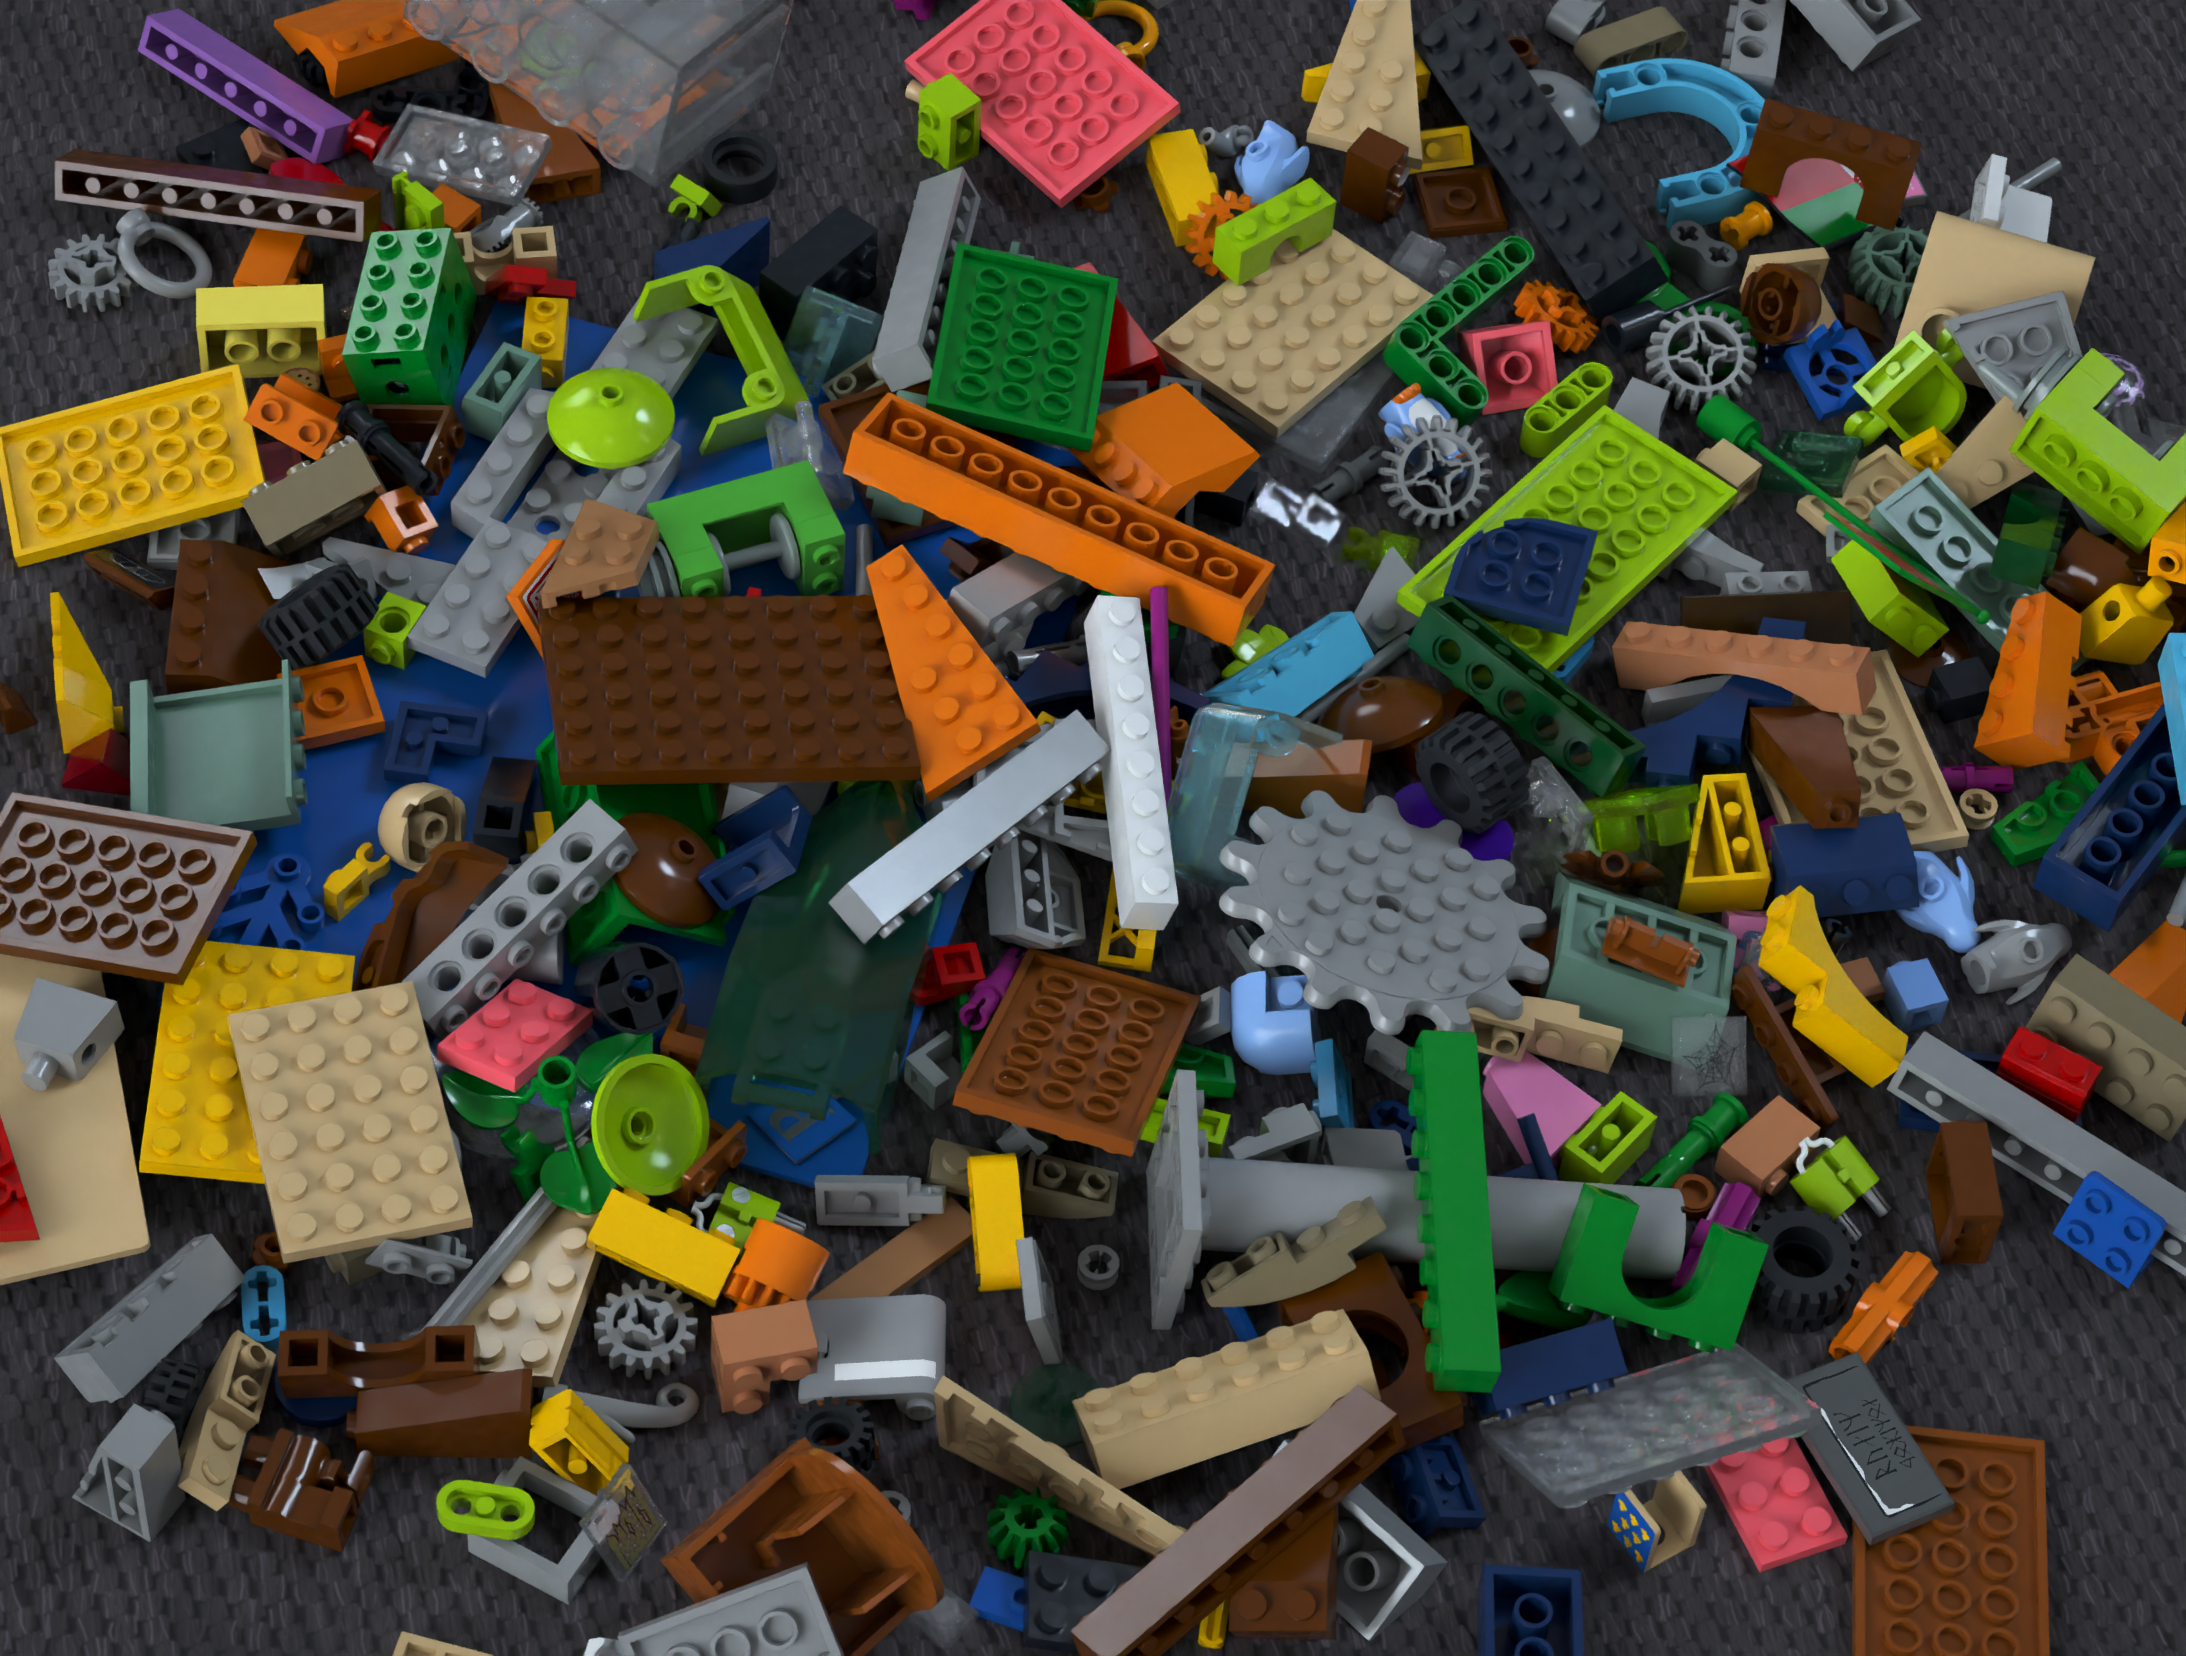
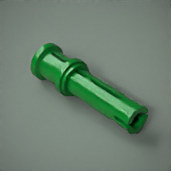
[1634,1092,1748,1188]

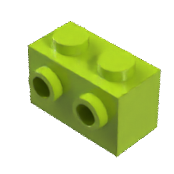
[917,73,982,171]
[1558,1091,1657,1184]

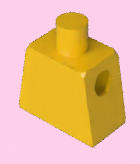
[2079,576,2174,665]

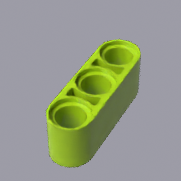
[1519,362,1613,458]

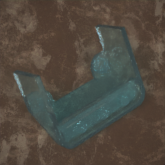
[1167,703,1343,892]

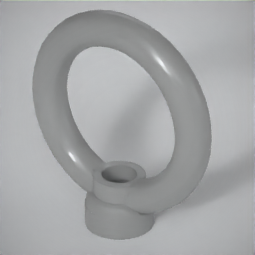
[116,208,212,299]

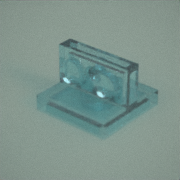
[783,285,884,398]

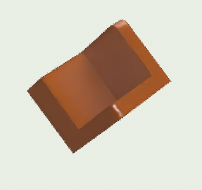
[660,1003,720,1081]

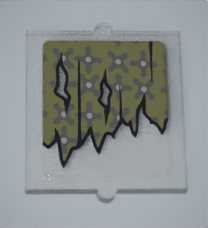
[579,1463,668,1582]

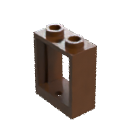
[344,404,465,496]
[1925,1120,2004,1264]

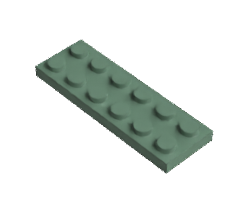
[1868,467,2092,675]

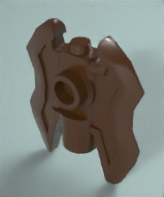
[1560,850,1666,891]

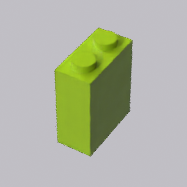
[1831,539,1950,658]

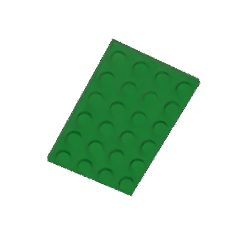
[925,242,1118,452]

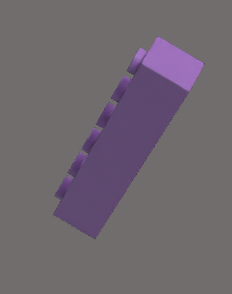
[138,9,353,164]

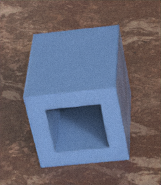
[1882,958,1949,1033]

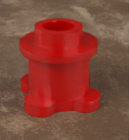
[344,110,396,163]

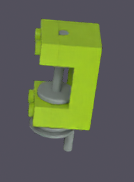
[1976,344,2186,555]

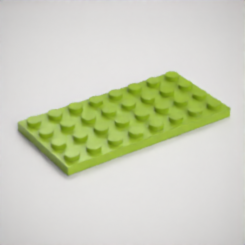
[1396,405,1738,673]

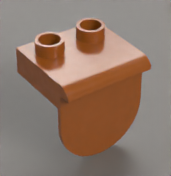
[660,1437,944,1656]

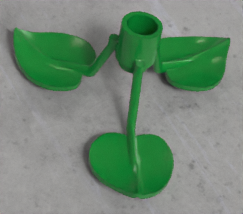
[442,1033,653,1215]

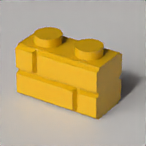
[529,1389,629,1499]

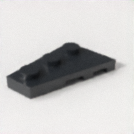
[176,118,263,230]

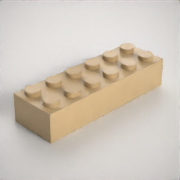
[1072,1309,1381,1490]

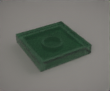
[1761,430,1864,498]

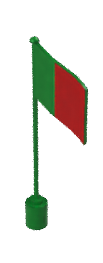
[1696,394,1991,625]

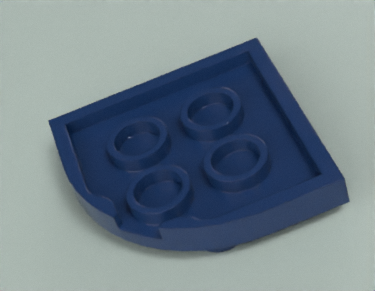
[1443,518,1598,636]

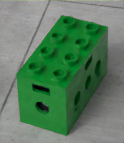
[342,227,477,406]

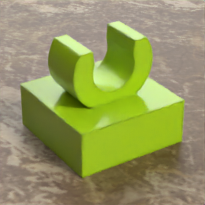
[668,174,723,223]

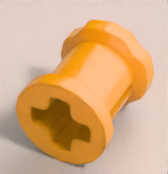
[1720,201,1773,251]

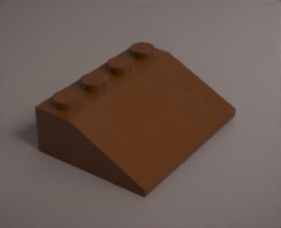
[165,539,297,695]

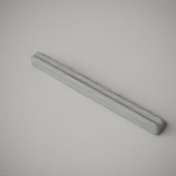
[420,1137,593,1333]

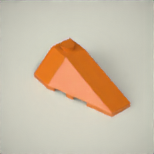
[2109,920,2186,1024]

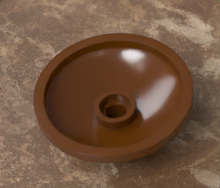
[1316,676,1445,754]
[612,812,721,929]

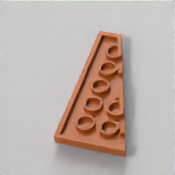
[866,544,1041,802]

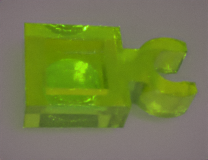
[1342,527,1420,570]

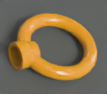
[1079,0,1159,71]

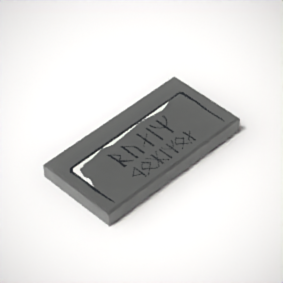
[1774,1352,1955,1545]

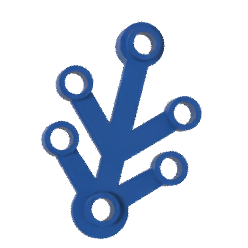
[207,853,325,951]

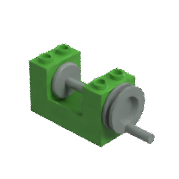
[637,460,846,597]

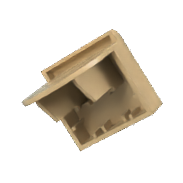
[1894,211,2096,389]

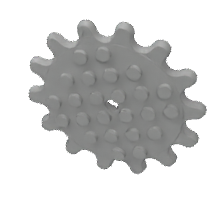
[1219,790,1550,1035]

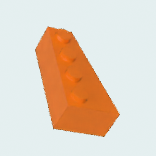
[1974,591,2082,771]

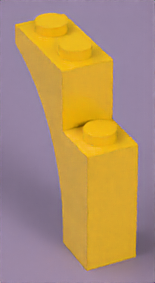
[1758,885,1908,1088]

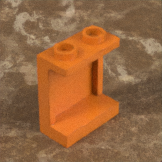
[243,373,346,461]

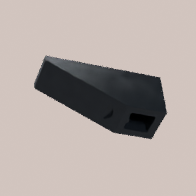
[473,756,537,865]

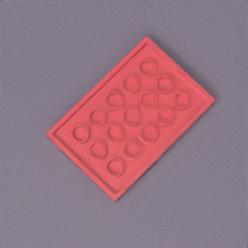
[904,0,1181,209]

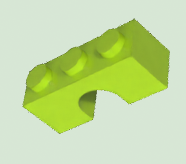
[1212,177,1336,286]

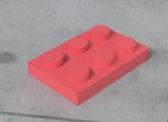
[437,978,593,1093]
[1697,1419,1848,1572]

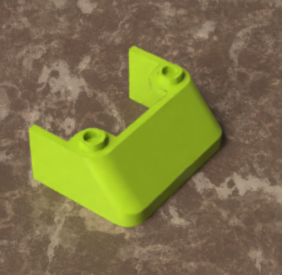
[632,265,810,456]

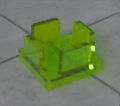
[1575,783,1700,853]

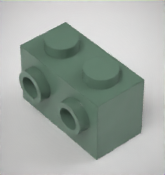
[461,342,542,442]

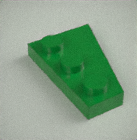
[1990,760,2100,867]

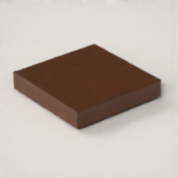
[1412,167,1508,239]

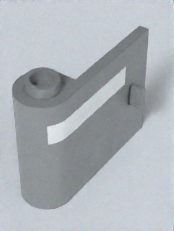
[798,1294,946,1421]

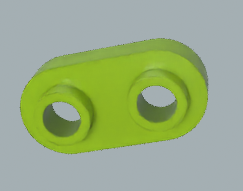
[436,1480,535,1540]

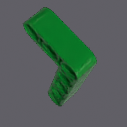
[1383,236,1534,429]

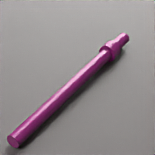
[1150,586,1177,845]

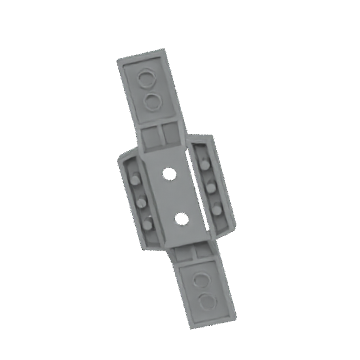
[407,296,718,678]

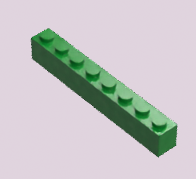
[1406,1030,1501,1393]

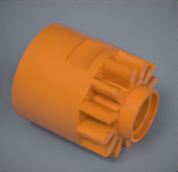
[721,1218,830,1312]

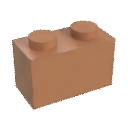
[1714,1095,1820,1199]

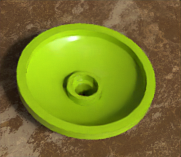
[547,367,675,469]
[591,1054,710,1196]

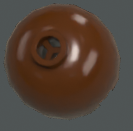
[1740,263,1822,345]

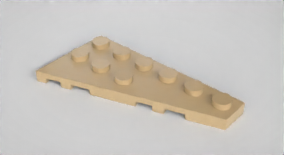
[1306,0,1423,171]
[934,1375,1187,1556]

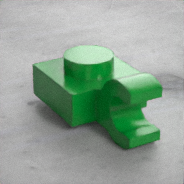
[500,1124,556,1203]

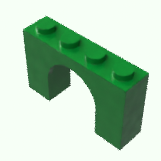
[1547,1183,1769,1353]

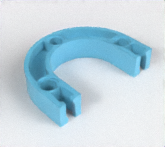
[1592,58,1765,232]

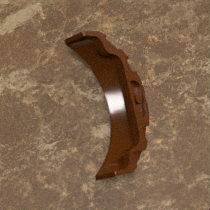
[352,841,509,992]

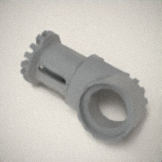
[469,196,543,253]

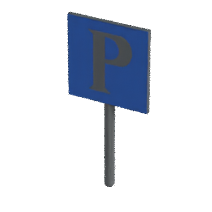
[747,1050,900,1165]

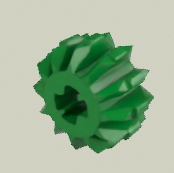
[987,1486,1069,1571]

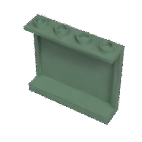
[130,659,308,831]

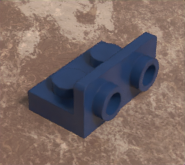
[1387,1436,1487,1540]

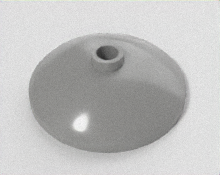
[1528,69,1600,149]

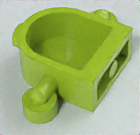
[1844,328,1967,447]

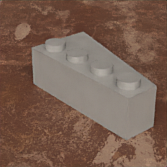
[54,1233,246,1403]

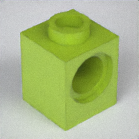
[363,591,427,670]

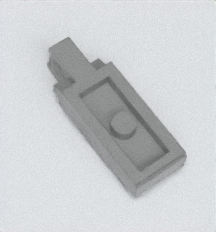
[814,1175,947,1226]

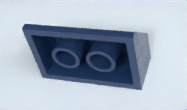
[1770,812,1919,918]
[1468,1318,1628,1420]

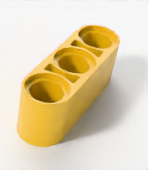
[967,1153,1024,1292]

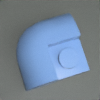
[1231,970,1321,1075]

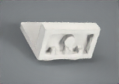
[1970,154,2052,243]

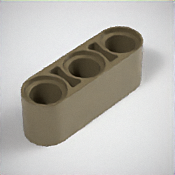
[1574,6,1689,78]

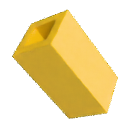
[522,297,569,388]

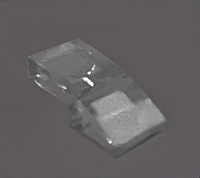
[1247,477,1346,548]

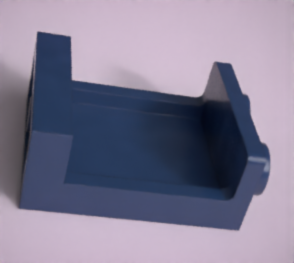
[697,785,812,912]

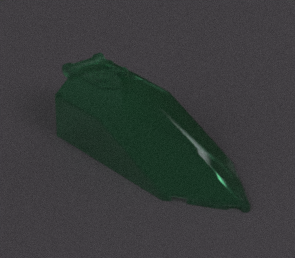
[695,780,948,1156]

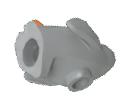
[1960,919,2072,1005]

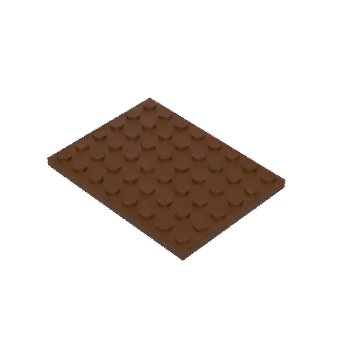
[537,594,921,785]

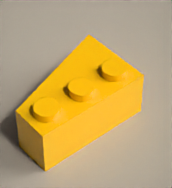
[1677,773,1771,914]

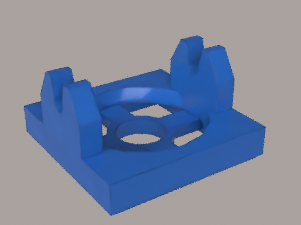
[1783,320,1877,421]

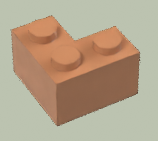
[711,1299,818,1414]

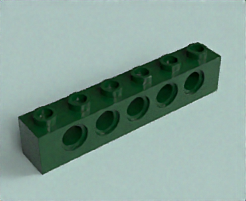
[1406,595,1647,798]

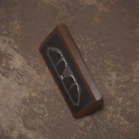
[83,548,175,611]

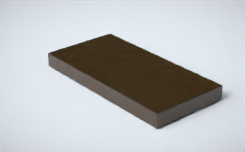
[1680,590,1851,683]

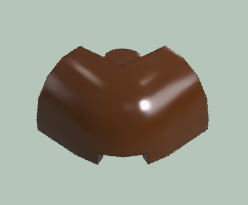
[2046,527,2145,614]

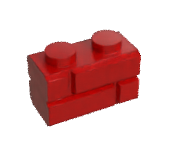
[1995,1026,2103,1124]

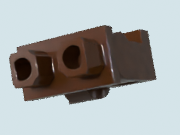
[228,1428,376,1552]

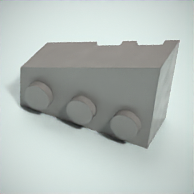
[72,1403,186,1542]

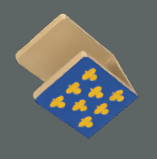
[1607,1459,1707,1573]

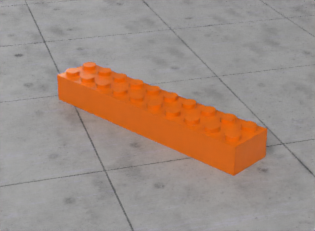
[843,392,1276,647]

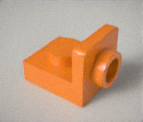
[317,334,360,403]

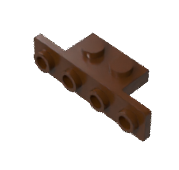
[1731,964,1846,1135]

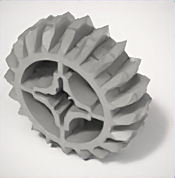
[1645,305,1757,415]
[1378,415,1492,529]

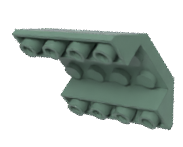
[1539,872,1737,1072]

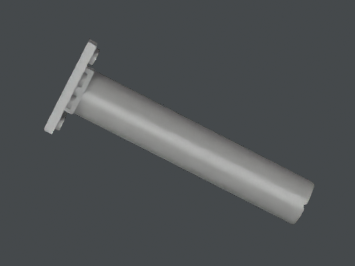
[1146,1069,1686,1330]

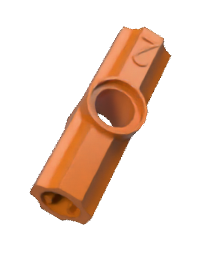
[1828,1251,1939,1366]

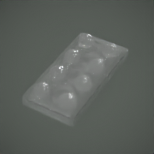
[372,104,553,207]

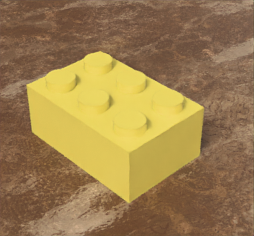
[196,284,327,378]

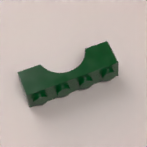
[1988,481,2068,590]

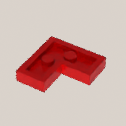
[485,264,576,305]

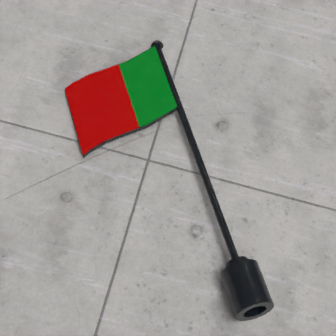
[1601,155,1905,355]

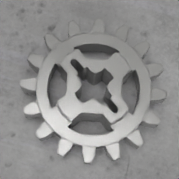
[48,234,139,312]
[594,1279,698,1380]

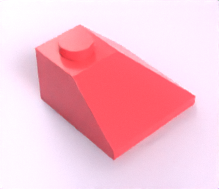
[1457,321,1558,415]

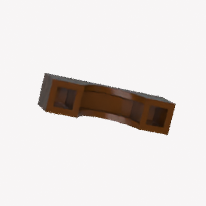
[278,1325,480,1399]

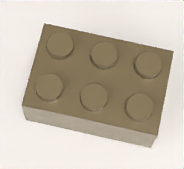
[241,440,388,559]

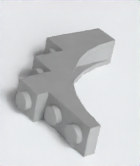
[1614,377,1764,587]

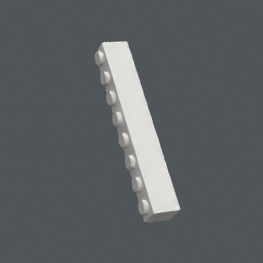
[1084,595,1179,930]

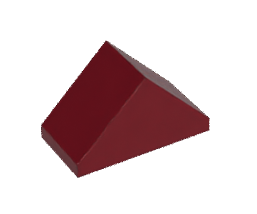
[61,728,130,796]

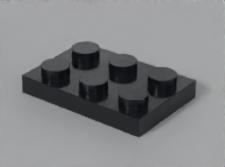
[1023,1550,1171,1656]

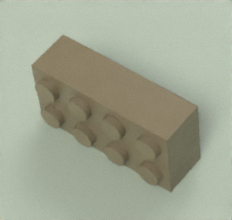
[2025,953,2186,1142]

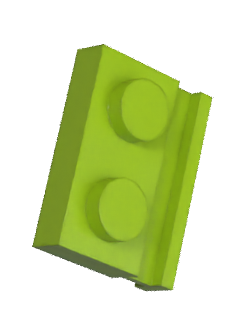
[392,170,445,230]

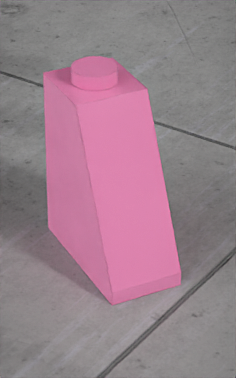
[1483,1052,1602,1169]

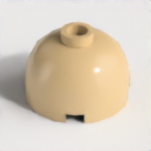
[377,782,467,873]

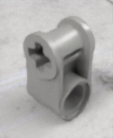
[1545,0,1606,46]

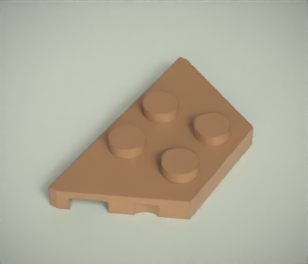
[540,499,660,608]

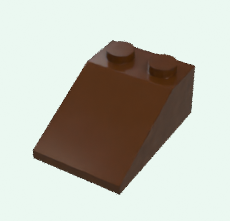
[1229,1503,1338,1640]

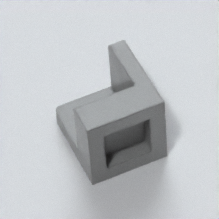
[904,1031,964,1110]

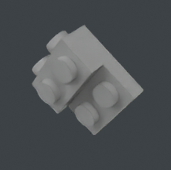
[1227,1103,1322,1164]

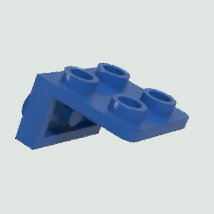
[2053,1171,2167,1289]

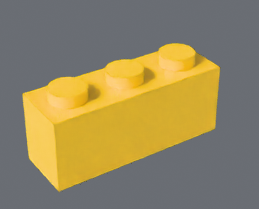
[1145,129,1219,247]
[586,1187,741,1308]

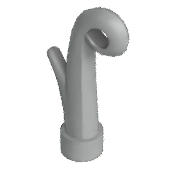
[542,1383,699,1445]

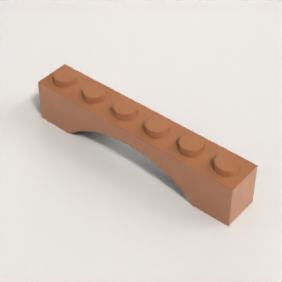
[1612,621,1877,716]

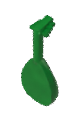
[1427,1271,1594,1337]

